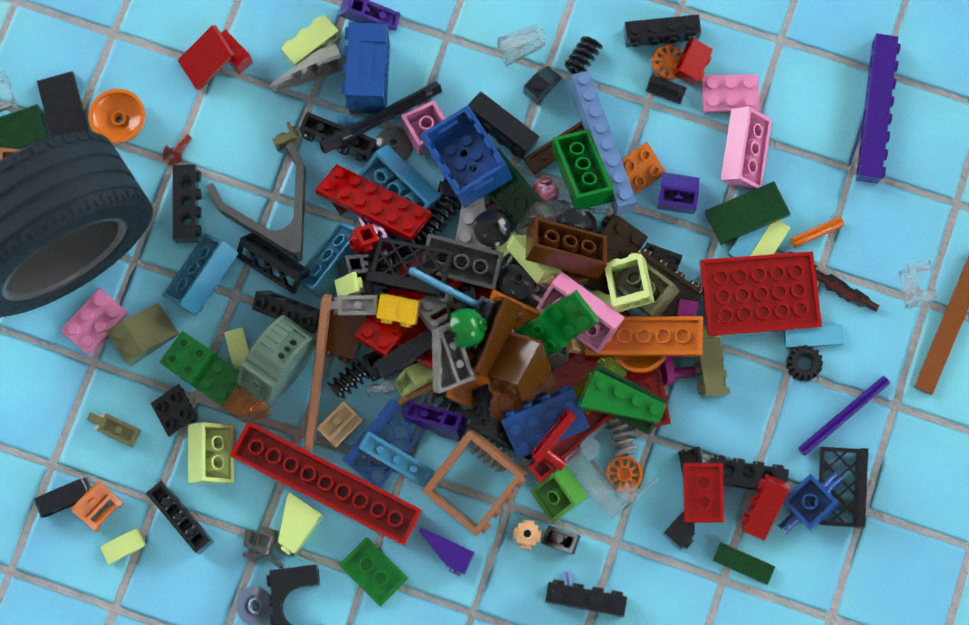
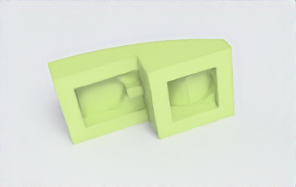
[224,327,250,370]
[100,528,147,565]

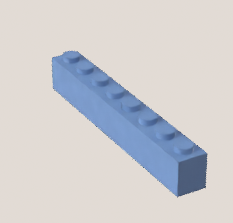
[569,71,637,216]

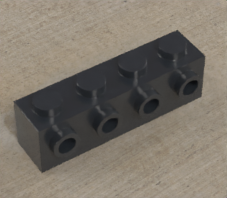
[623,14,701,47]
[468,91,540,160]
[299,112,378,163]
[545,579,627,617]

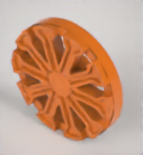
[651,45,682,80]
[606,456,643,493]

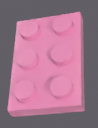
[701,75,760,113]
[60,288,129,356]

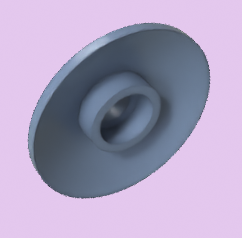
[236,586,273,625]

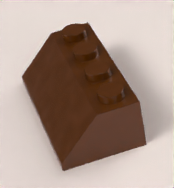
[470,297,522,378]

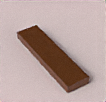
[524,121,584,175]

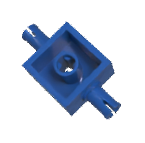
[778,471,844,535]

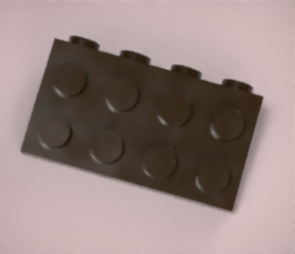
[585,213,648,295]
[635,248,703,316]

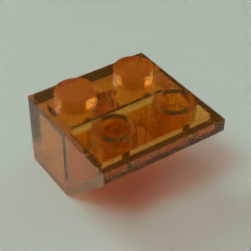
[223,387,273,423]

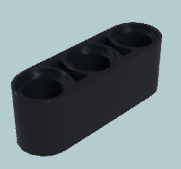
[34,477,91,518]

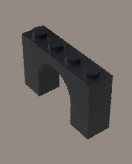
[266,565,320,625]

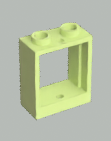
[605,253,654,312]

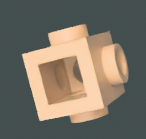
[513,520,542,549]

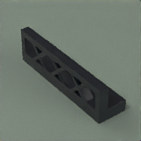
[237,233,311,294]

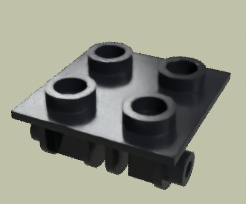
[151,384,198,437]

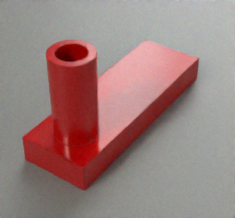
[531,407,576,471]

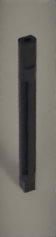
[319,81,442,154]

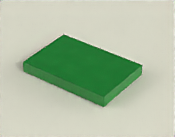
[339,537,409,607]

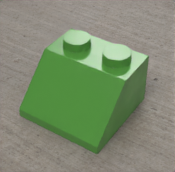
[530,465,589,523]

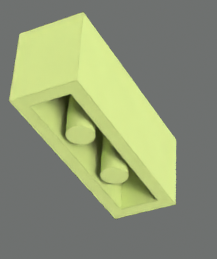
[281,15,340,67]

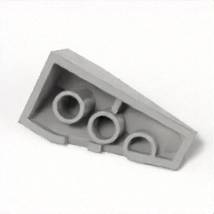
[270,44,343,93]

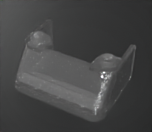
[565,422,658,518]

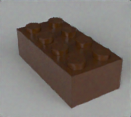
[525,217,607,279]

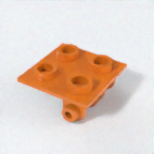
[622,142,666,194]

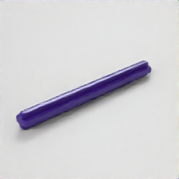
[798,376,890,456]

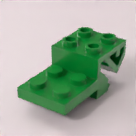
[514,289,600,357]
[159,331,242,409]

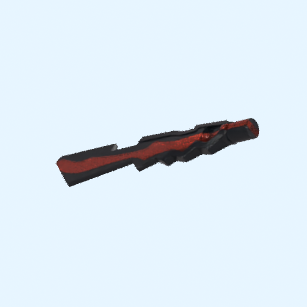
[788,251,880,312]

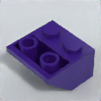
[657,172,699,215]

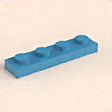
[357,431,435,487]

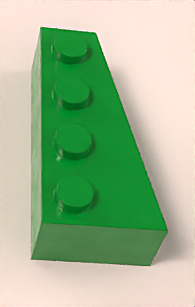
[575,371,667,424]

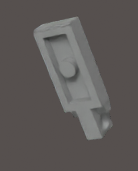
[330,295,378,315]

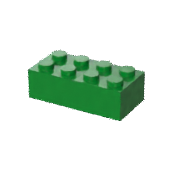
[552,129,614,210]

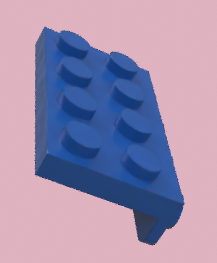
[500,385,590,459]

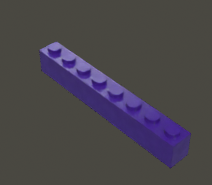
[855,33,901,184]

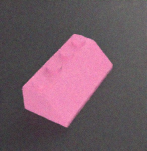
[721,107,772,190]
[536,272,625,354]

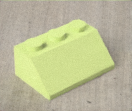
[188,422,234,484]

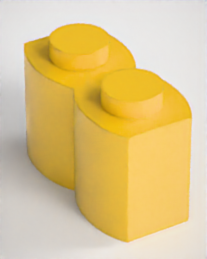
[376,294,421,328]

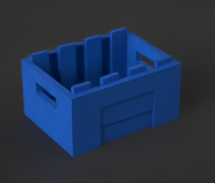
[341,23,390,114]
[419,105,513,208]

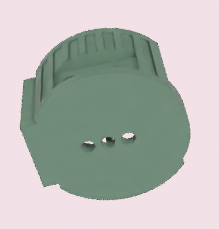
[237,315,316,405]

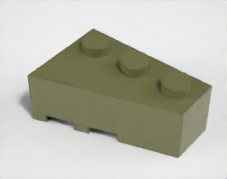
[694,337,730,399]

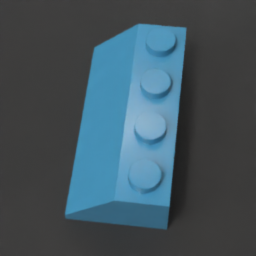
[359,144,441,210]
[300,221,364,299]
[162,233,239,316]

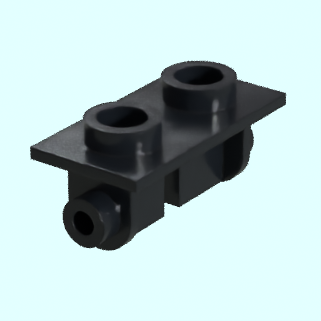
[645,75,687,105]
[470,384,492,426]

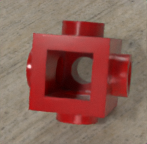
[349,224,379,255]

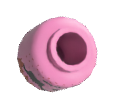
[533,178,560,206]

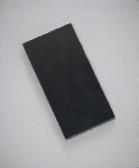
[37,71,89,138]

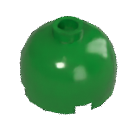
[450,308,487,349]

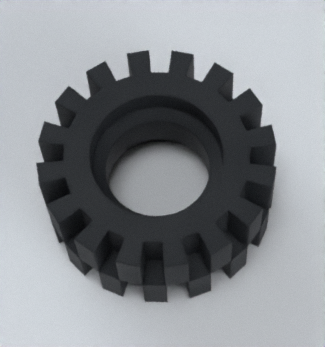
[786,345,823,382]

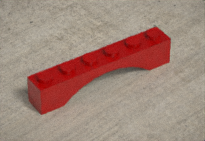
[525,410,612,483]

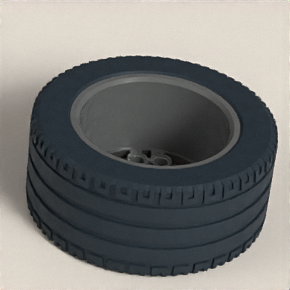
[0,131,153,317]

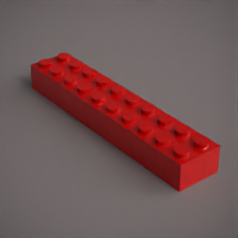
[229,421,423,547]

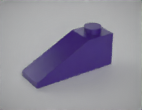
[339,0,401,31]
[403,400,467,442]
[419,528,475,577]

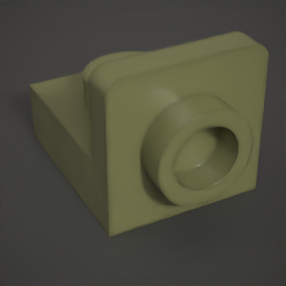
[273,121,299,152]

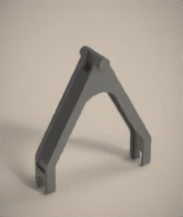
[206,142,306,261]

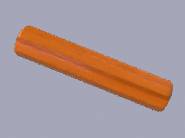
[791,217,844,247]

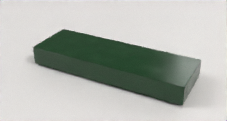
[712,542,775,585]

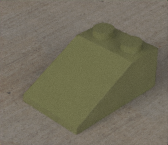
[613,252,680,317]
[106,303,179,366]

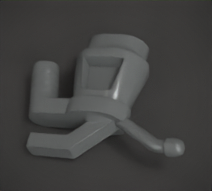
[242,525,284,568]

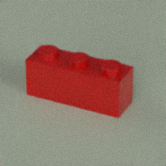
[740,474,790,541]

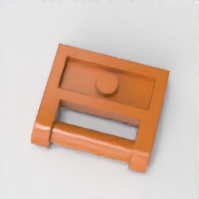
[71,480,124,532]

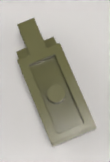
[87,412,142,448]

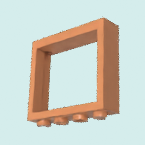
[422,429,528,536]

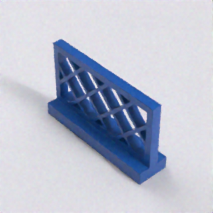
[342,399,427,488]

